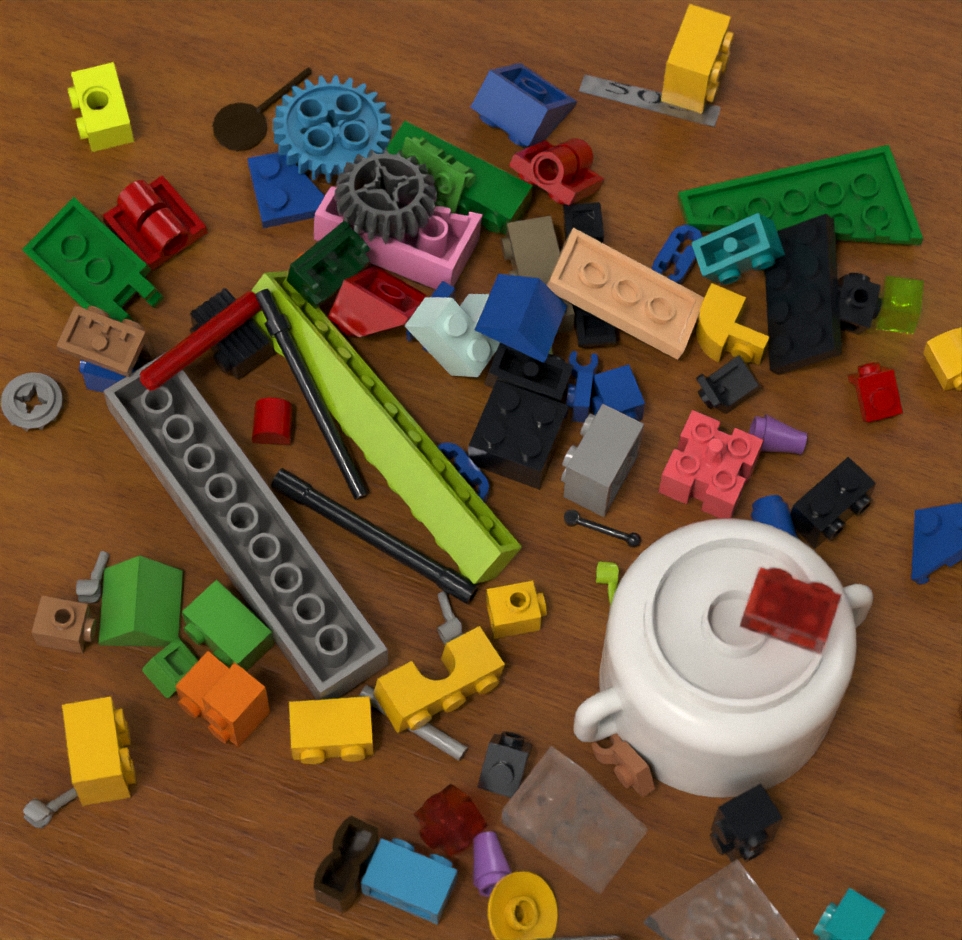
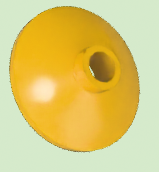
[488,871,558,940]

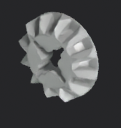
[1,373,63,432]

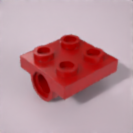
[509,138,604,206]
[102,175,207,273]

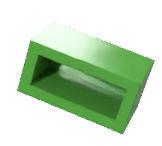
[182,579,274,671]

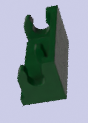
[287,221,370,309]

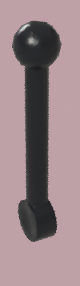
[564,510,641,548]

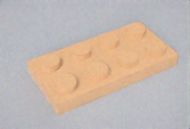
[546,228,704,360]

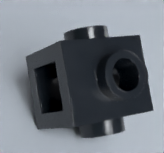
[838,272,882,335]

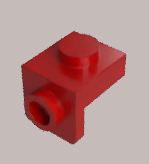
[847,362,903,423]

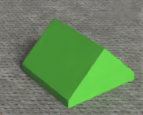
[98,555,183,647]

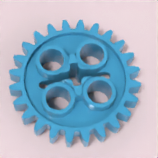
[273,75,392,183]

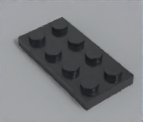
[765,214,842,375]

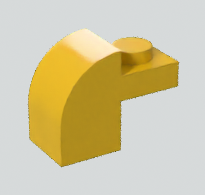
[696,283,769,365]

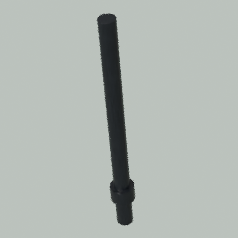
[255,289,369,500]

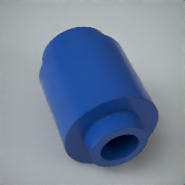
[751,495,798,538]

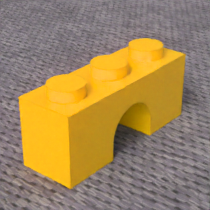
[373,626,505,733]

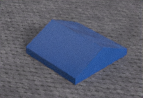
[474,274,567,363]

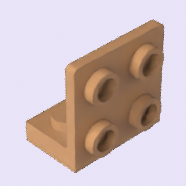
[56,305,156,377]

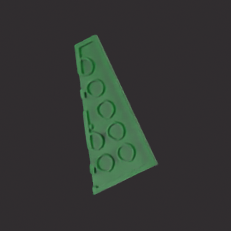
[677,145,923,246]

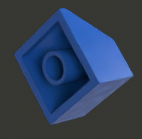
[471,63,577,147]

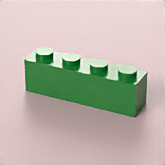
[386,121,533,235]

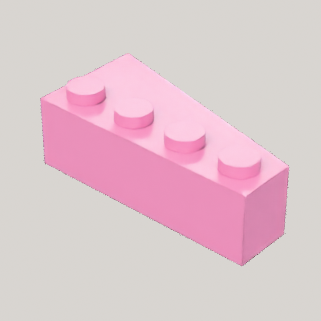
[314,186,482,290]

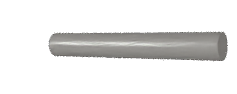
[359,685,468,761]

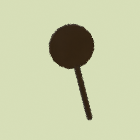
[212,68,312,151]

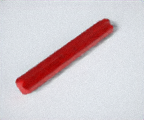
[139,291,261,391]

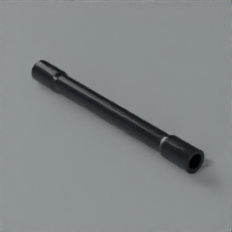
[271,468,480,605]

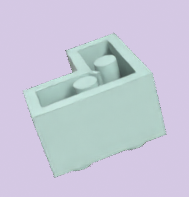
[405,294,500,377]

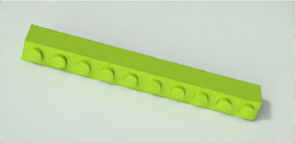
[251,271,522,584]

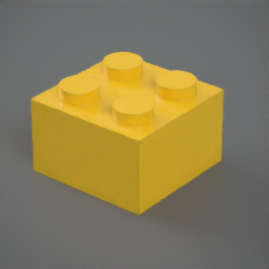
[661,4,734,114]
[62,696,136,806]

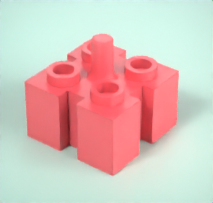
[659,410,764,519]

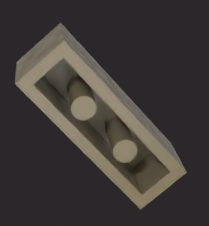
[501,215,575,334]

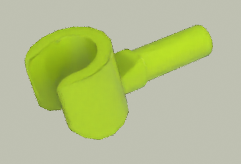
[596,561,619,606]

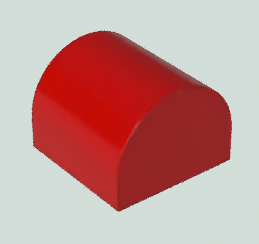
[252,397,294,445]

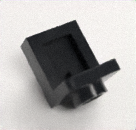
[696,355,763,414]
[477,731,533,799]

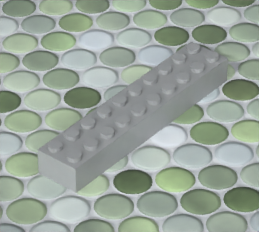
[103,351,388,700]

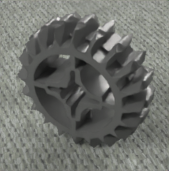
[335,147,437,245]

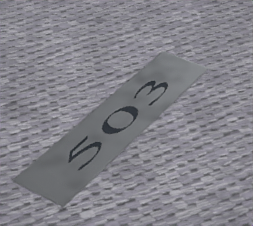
[579,74,721,127]

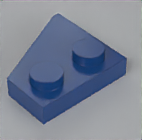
[247,152,325,228]
[911,503,962,585]

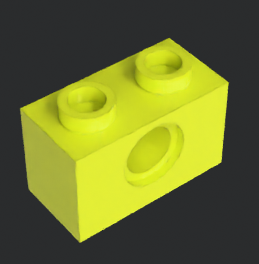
[67,62,134,152]

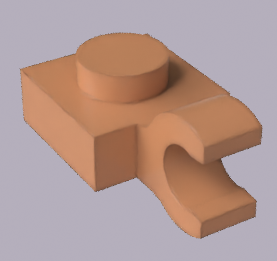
[591,733,655,798]

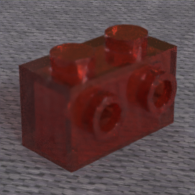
[739,567,842,655]

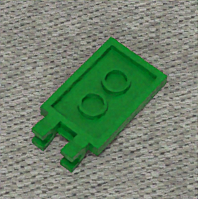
[22,197,164,323]

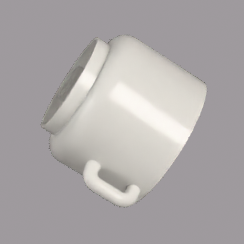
[573,518,873,798]

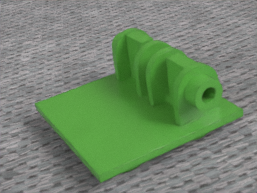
[402,137,476,214]

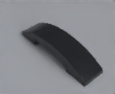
[563,202,616,347]

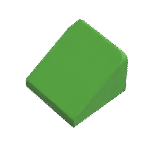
[142,637,199,698]

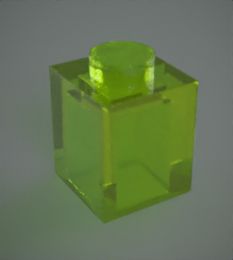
[876,276,924,334]

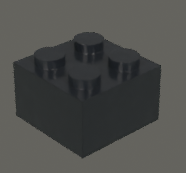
[468,380,569,490]

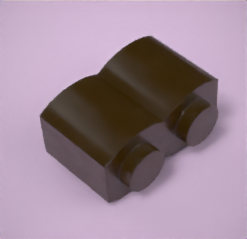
[314,815,379,913]

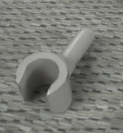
[76,551,109,603]
[437,591,463,645]
[23,787,78,828]

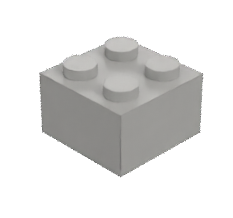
[561,404,644,517]

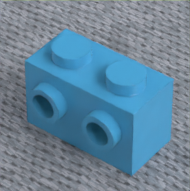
[361,838,457,925]

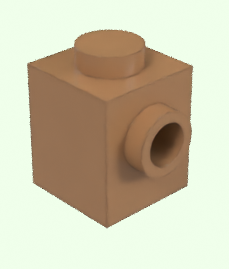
[31,596,97,654]

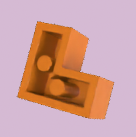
[176,651,270,748]

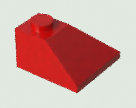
[328,265,429,337]

